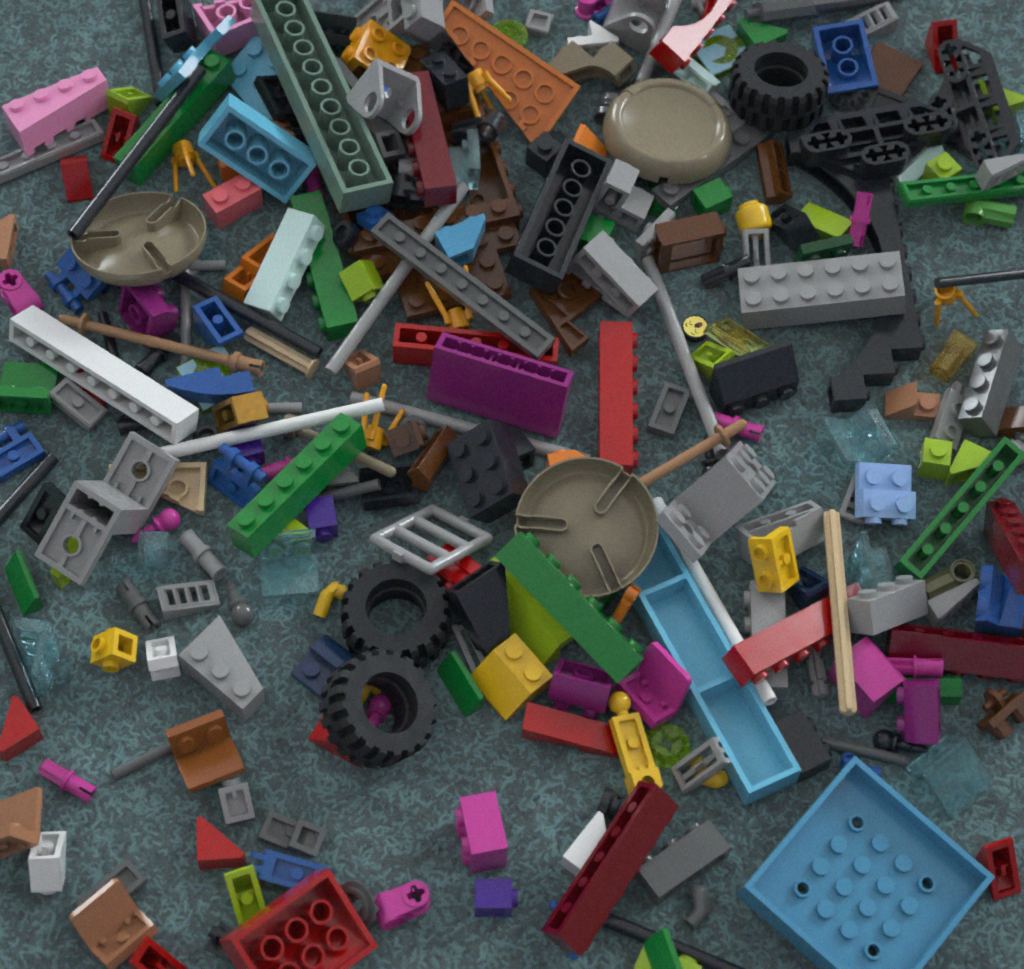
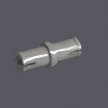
[179,529,228,581]

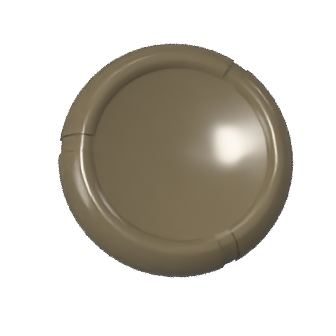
[602,78,732,184]
[70,192,207,287]
[514,457,659,598]

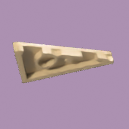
[109,462,208,516]

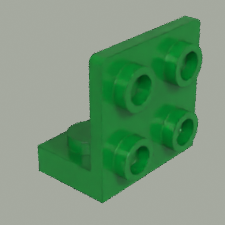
[0,362,59,415]

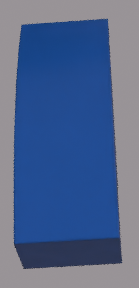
[165,367,255,404]

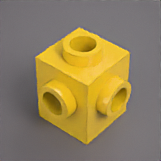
[90,627,138,673]

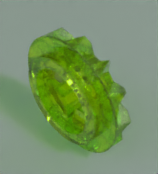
[492,19,528,47]
[646,722,690,768]

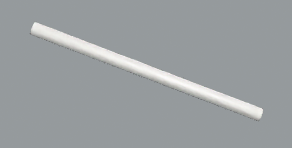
[137,398,385,466]
[653,497,777,706]

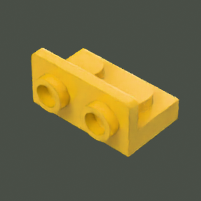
[748,526,800,593]

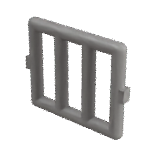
[369,504,493,575]

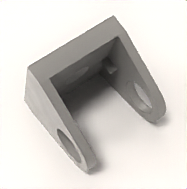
[602,0,668,55]
[346,58,423,136]

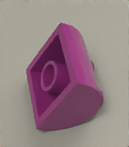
[118,285,179,350]
[548,658,614,718]
[897,678,941,745]

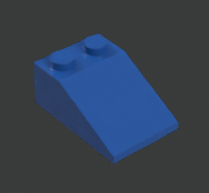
[811,19,878,96]

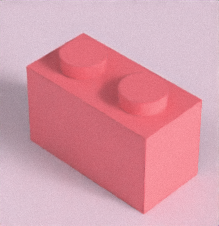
[202,174,263,230]

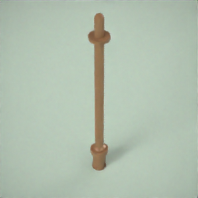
[57,313,265,377]
[639,419,747,487]

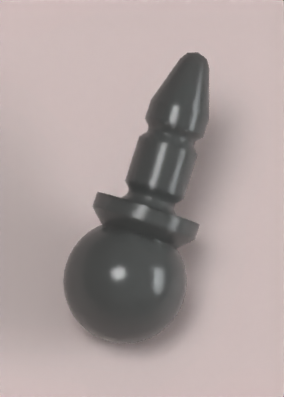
[225,578,254,626]

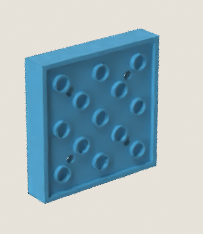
[736,756,995,969]

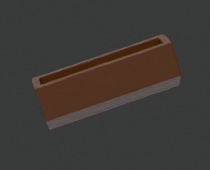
[756,139,793,205]
[407,425,458,492]

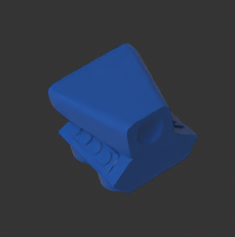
[974,565,1024,636]

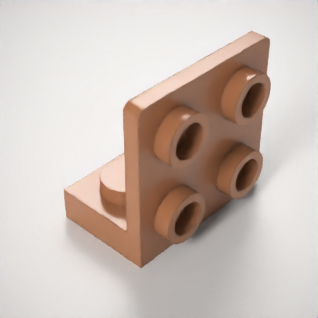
[0,787,43,860]

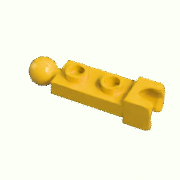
[608,691,663,795]

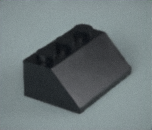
[709,340,800,417]

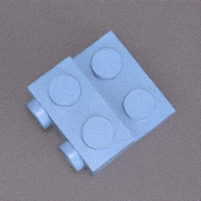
[855,462,916,526]

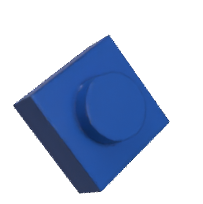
[356,205,394,232]

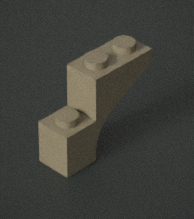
[547,40,637,88]

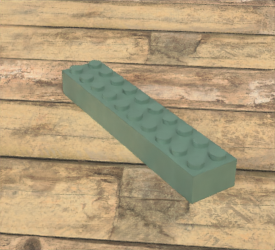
[250,0,394,213]

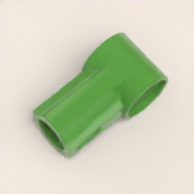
[962,199,1017,229]

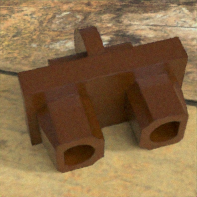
[976,688,1024,740]

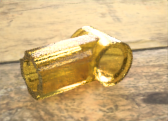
[929,329,979,383]

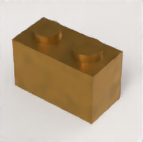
[211,390,269,434]

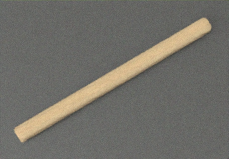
[823,509,857,716]

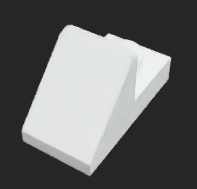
[567,20,619,55]
[145,636,181,681]

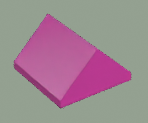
[827,637,907,719]

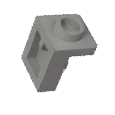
[217,776,255,824]

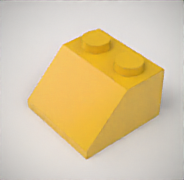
[470,633,552,722]

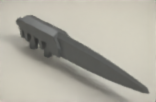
[744,0,892,24]

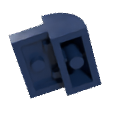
[291,635,355,701]

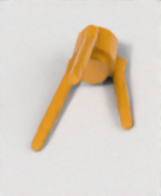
[467,67,512,117]
[170,140,217,193]
[425,265,474,329]
[934,287,978,327]
[361,384,405,452]

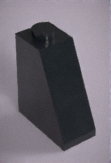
[444,561,511,654]

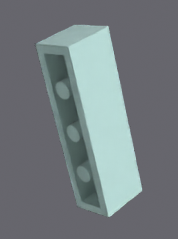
[243,208,326,322]

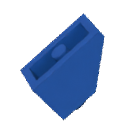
[192,295,244,347]

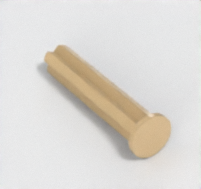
[243,326,320,379]

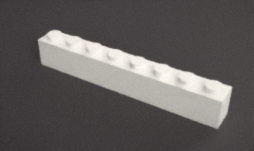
[9,305,199,445]

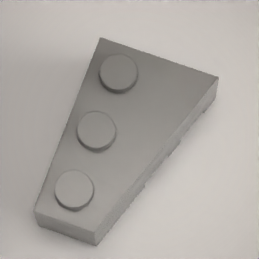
[566,230,658,318]
[734,500,825,566]
[179,615,265,722]

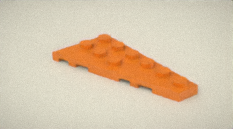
[443,0,581,143]

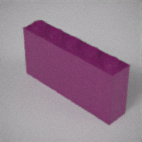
[426,332,575,439]

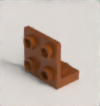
[165,709,245,793]

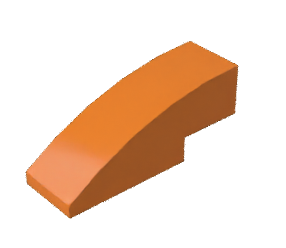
[222,233,275,304]

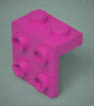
[614,641,692,729]

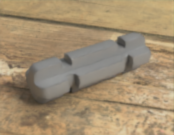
[806,649,829,699]

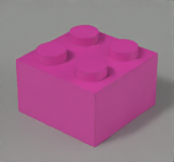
[454,791,508,874]

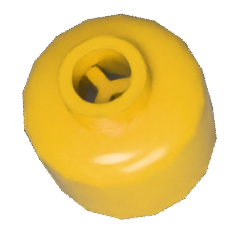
[735,200,773,240]

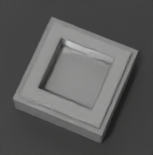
[523,9,554,38]

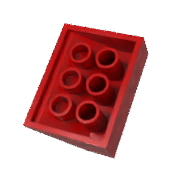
[219,868,378,969]

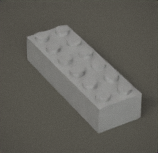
[737,251,906,331]

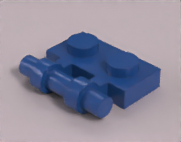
[45,246,108,314]
[0,420,46,483]
[207,443,268,509]

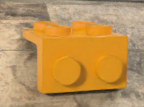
[341,19,411,72]

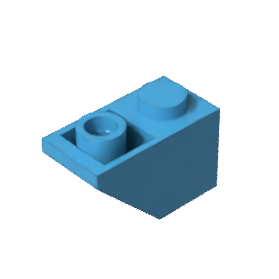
[434,213,486,267]

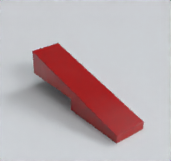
[521,702,620,759]

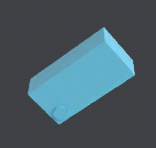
[198,93,317,204]

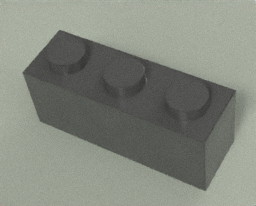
[635,819,731,906]

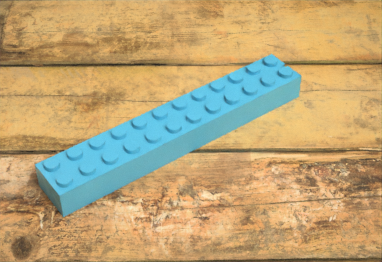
[624,525,802,806]

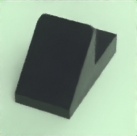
[20,482,66,545]

